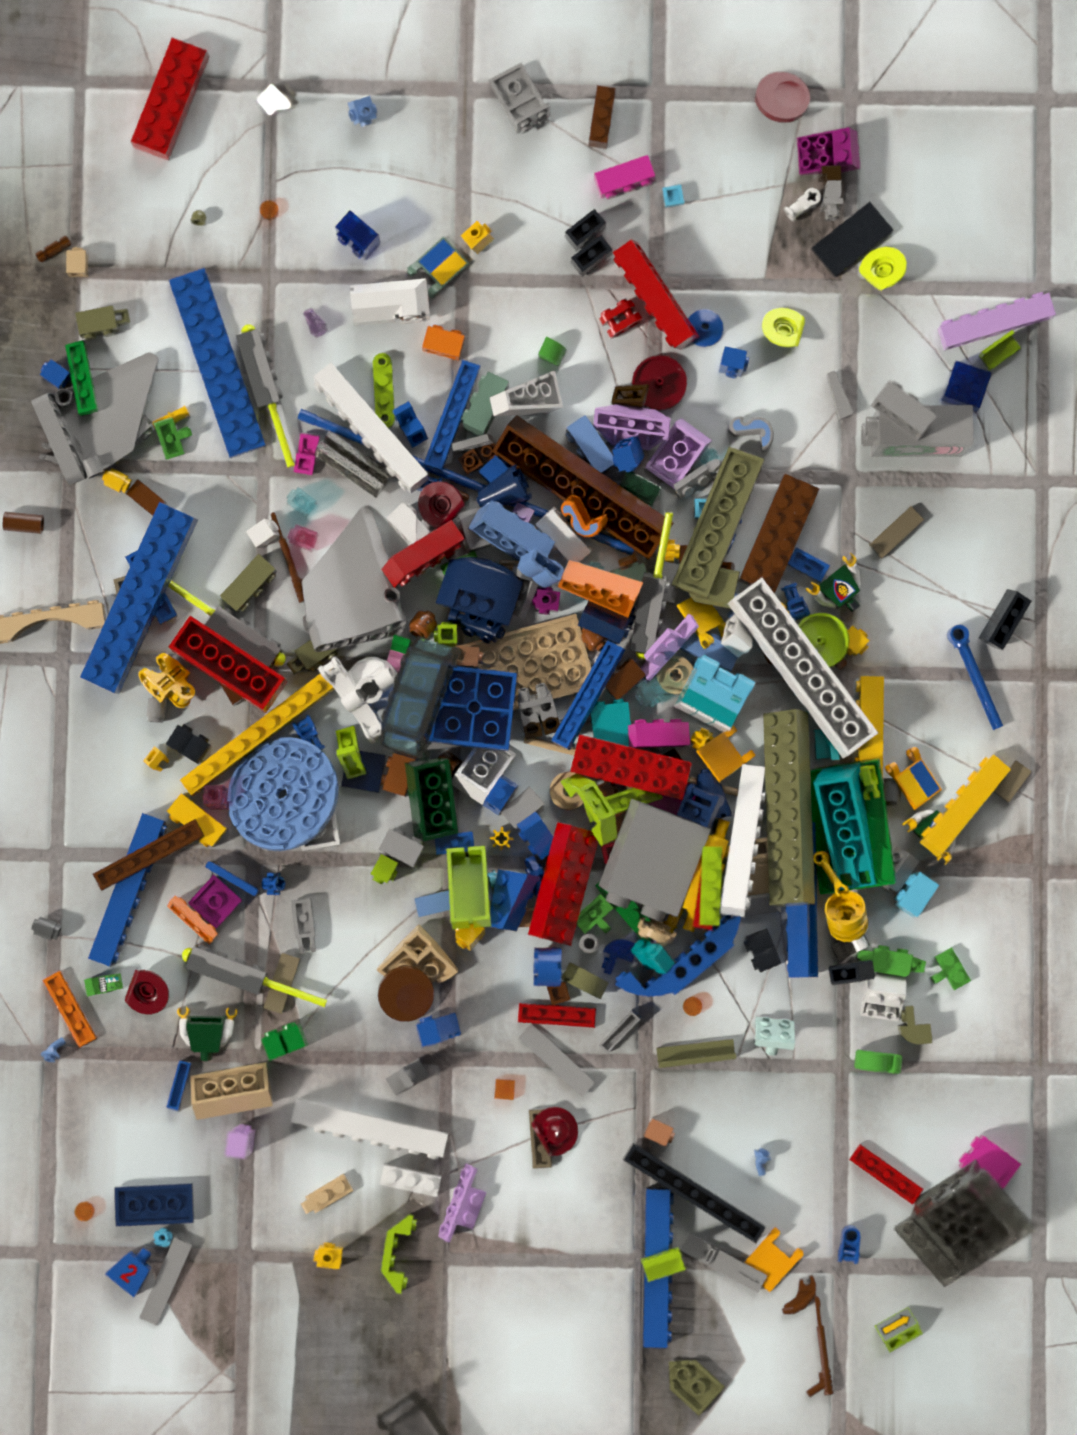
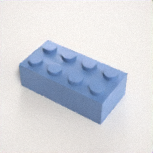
[468,500,555,561]

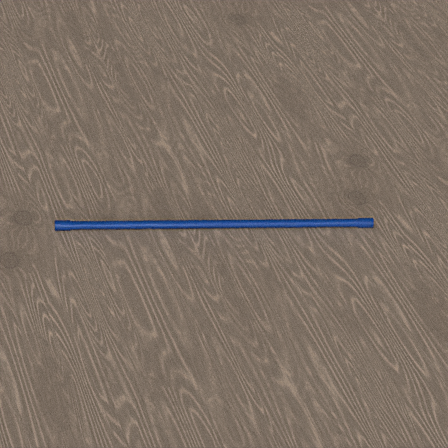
[297,409,634,556]

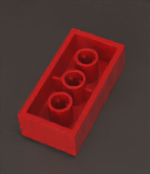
[381,520,465,588]

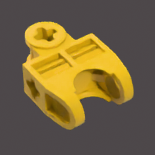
[139,653,195,708]

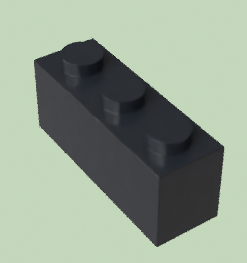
[979,589,1032,650]

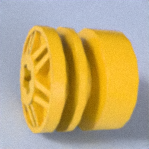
[825,890,868,942]

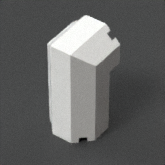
[350,278,430,326]

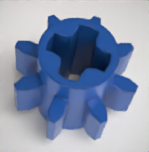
[262,872,286,895]

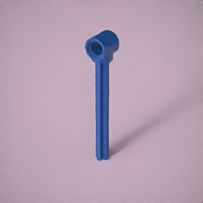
[947,625,1003,730]

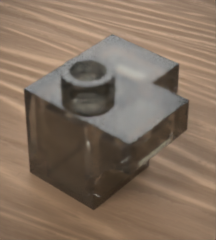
[258,81,299,114]

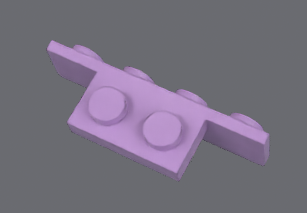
[641,614,699,681]
[438,1164,487,1242]

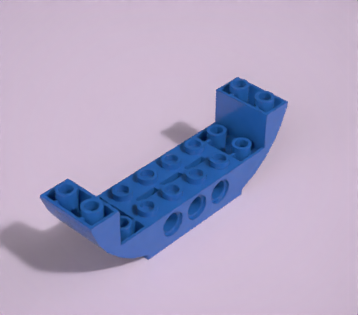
[614,887,741,997]

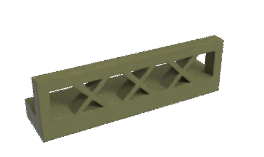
[656,1039,737,1068]

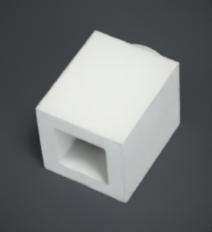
[246,519,280,548]

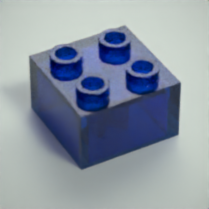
[335,210,381,260]
[941,360,992,412]

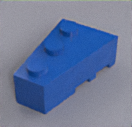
[490,869,542,932]
[416,1013,461,1047]

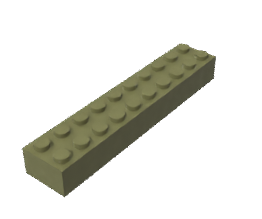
[763,709,815,907]

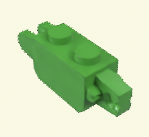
[856,945,926,977]

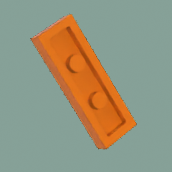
[167,895,218,945]

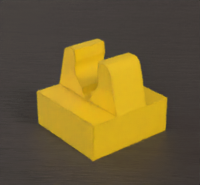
[143,746,169,772]

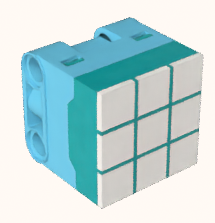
[674,655,755,732]

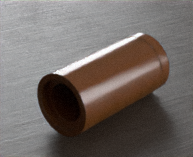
[2,511,44,534]

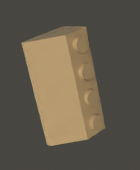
[190,1062,273,1120]

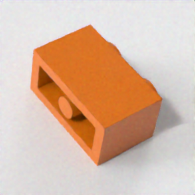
[422,325,465,361]

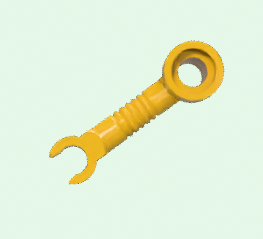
[813,851,849,897]

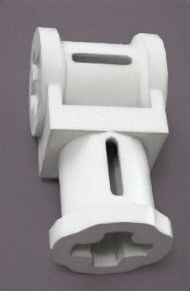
[784,188,821,222]

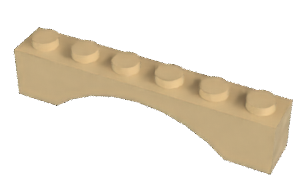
[0,600,106,644]

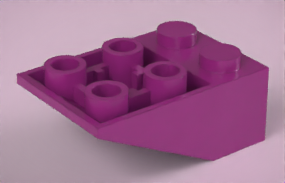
[797,127,860,175]

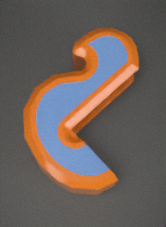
[561,495,608,538]

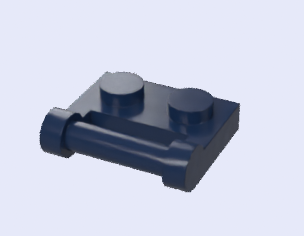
[677,784,724,829]

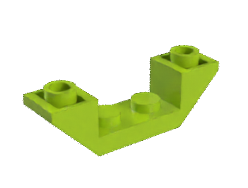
[561,773,617,846]
[381,1214,417,1294]

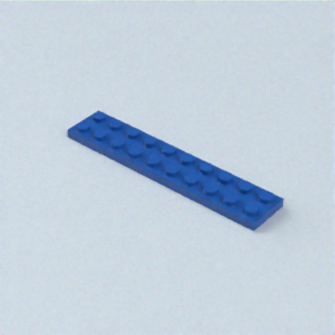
[169,268,266,458]

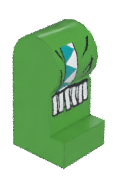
[84,973,123,997]

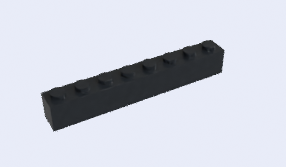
[622,1142,766,1244]

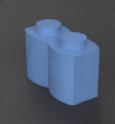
[518,549,564,588]

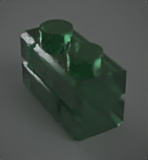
[620,471,662,507]

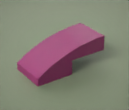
[294,433,320,475]

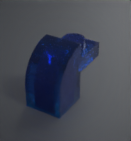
[601,939,635,975]

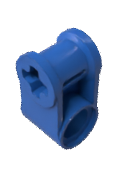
[838,1225,861,1264]

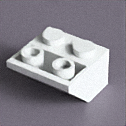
[860,974,906,1022]

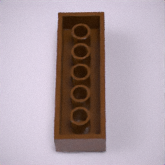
[738,474,820,594]

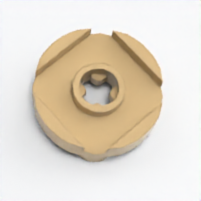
[656,656,693,695]
[550,772,583,810]
[638,917,676,947]

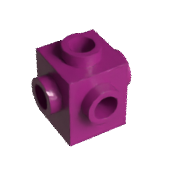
[532,587,560,615]

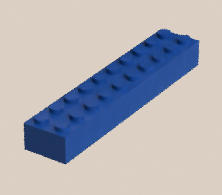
[80,502,198,694]

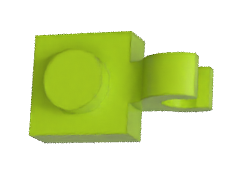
[860,765,880,800]

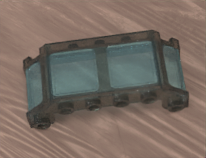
[380,636,466,762]

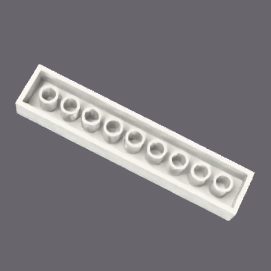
[728,578,878,758]

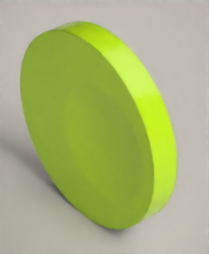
[798,613,850,668]

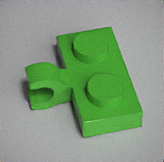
[154,417,192,460]
[577,894,614,934]
[930,947,971,990]

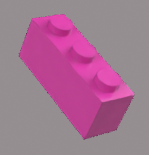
[594,155,655,199]
[628,719,690,748]

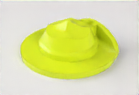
[859,247,907,290]
[762,308,805,347]

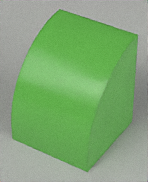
[538,337,567,367]

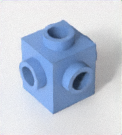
[348,96,377,127]

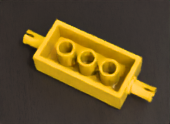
[681,818,730,932]

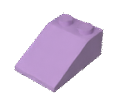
[645,418,712,489]

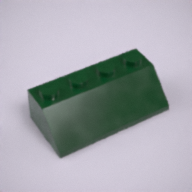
[405,758,458,842]

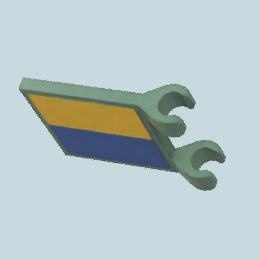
[407,236,469,298]

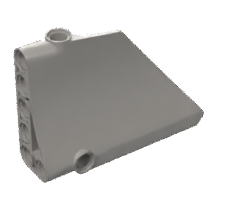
[31,352,158,486]
[302,507,407,652]

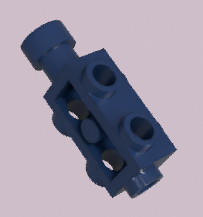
[448,609,506,644]

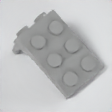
[488,62,551,134]

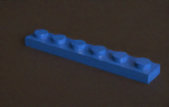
[423,360,481,472]
[551,640,625,750]

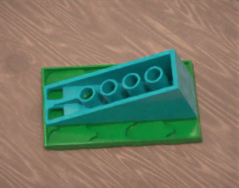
[810,758,896,895]

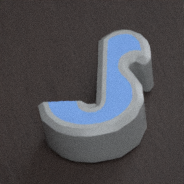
[728,416,774,453]

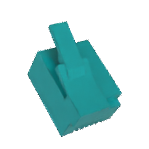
[813,729,841,760]

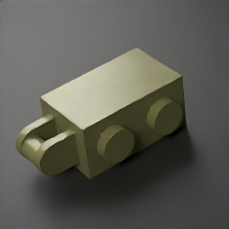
[75,305,130,340]
[287,639,340,675]

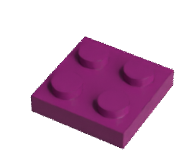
[188,875,243,929]

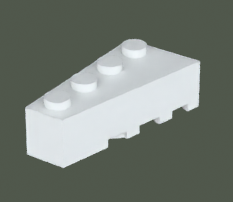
[490,371,563,416]

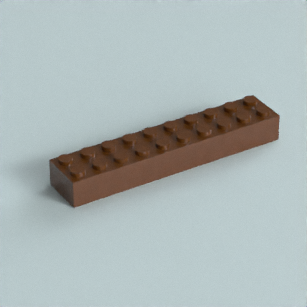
[492,415,674,560]

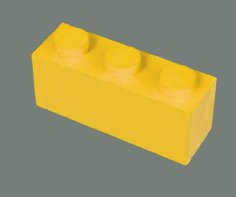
[167,793,228,848]

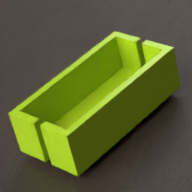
[447,846,491,929]

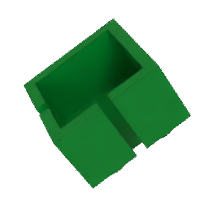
[261,1022,309,1061]

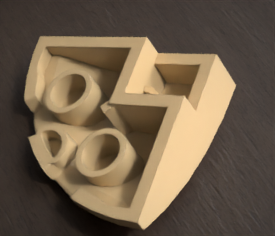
[377,924,459,983]

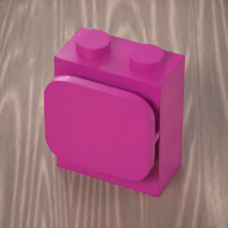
[958,1135,1021,1195]

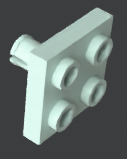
[755,1017,795,1056]

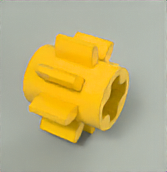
[664,539,680,563]
[691,728,714,750]
[490,827,514,851]

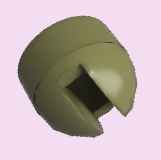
[190,210,206,226]

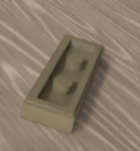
[869,506,924,559]
[263,953,300,1014]
[529,1109,552,1169]

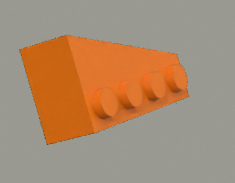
[558,560,643,618]

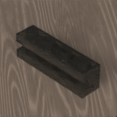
[314,431,391,498]

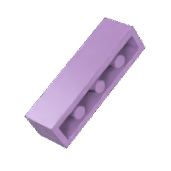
[225,1124,256,1158]

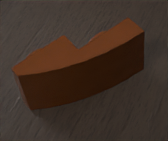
[458,442,499,475]

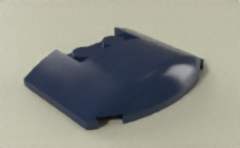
[436,557,523,626]

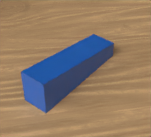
[166,1060,191,1112]

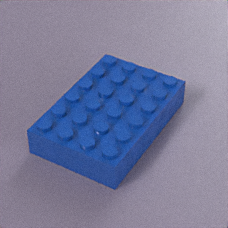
[393,661,517,751]

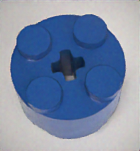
[533,947,562,987]

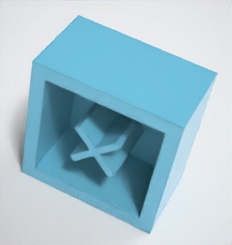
[894,872,939,918]

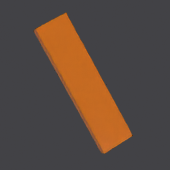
[43,971,97,1048]

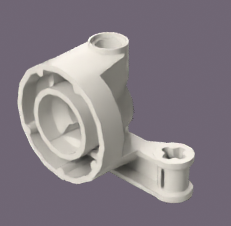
[318,657,399,744]

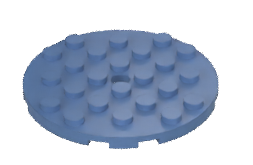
[227,737,339,851]

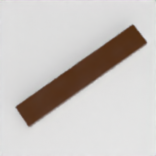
[93,819,205,891]

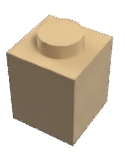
[66,247,88,277]

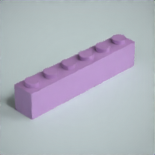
[938,292,1056,351]

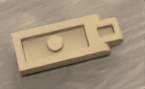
[301,1173,353,1214]

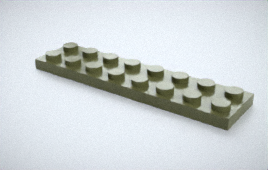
[672,447,765,599]

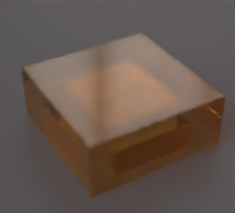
[494,1079,515,1100]

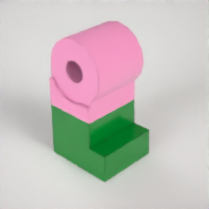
[387,635,411,674]

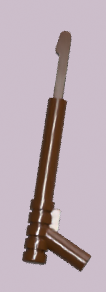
[271,512,304,603]
[806,1296,834,1398]

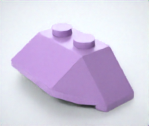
[593,404,671,450]

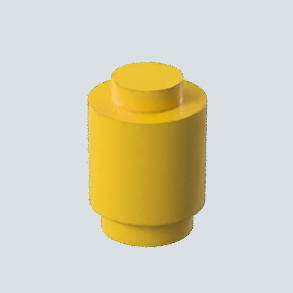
[102,468,132,493]

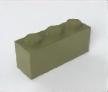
[220,554,277,613]

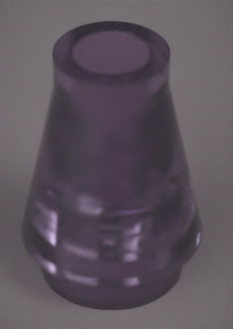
[303,308,328,337]

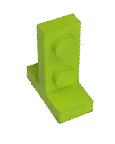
[336,726,366,779]

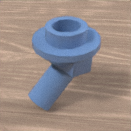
[41,1037,66,1062]
[754,1147,772,1176]

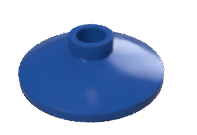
[688,309,723,347]

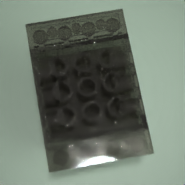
[894,1159,1036,1287]

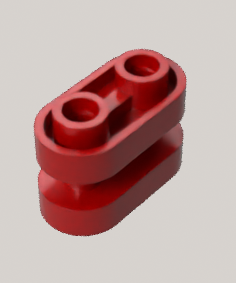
[599,298,643,339]

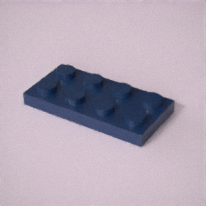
[114,1183,194,1227]

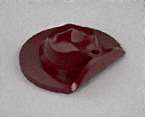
[418,481,465,528]
[125,970,169,1015]
[531,1107,578,1156]

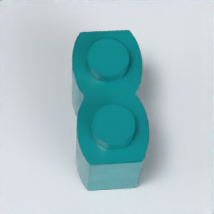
[631,939,674,974]

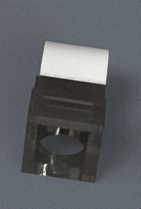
[830,934,870,961]

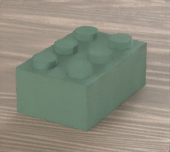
[461,371,509,436]

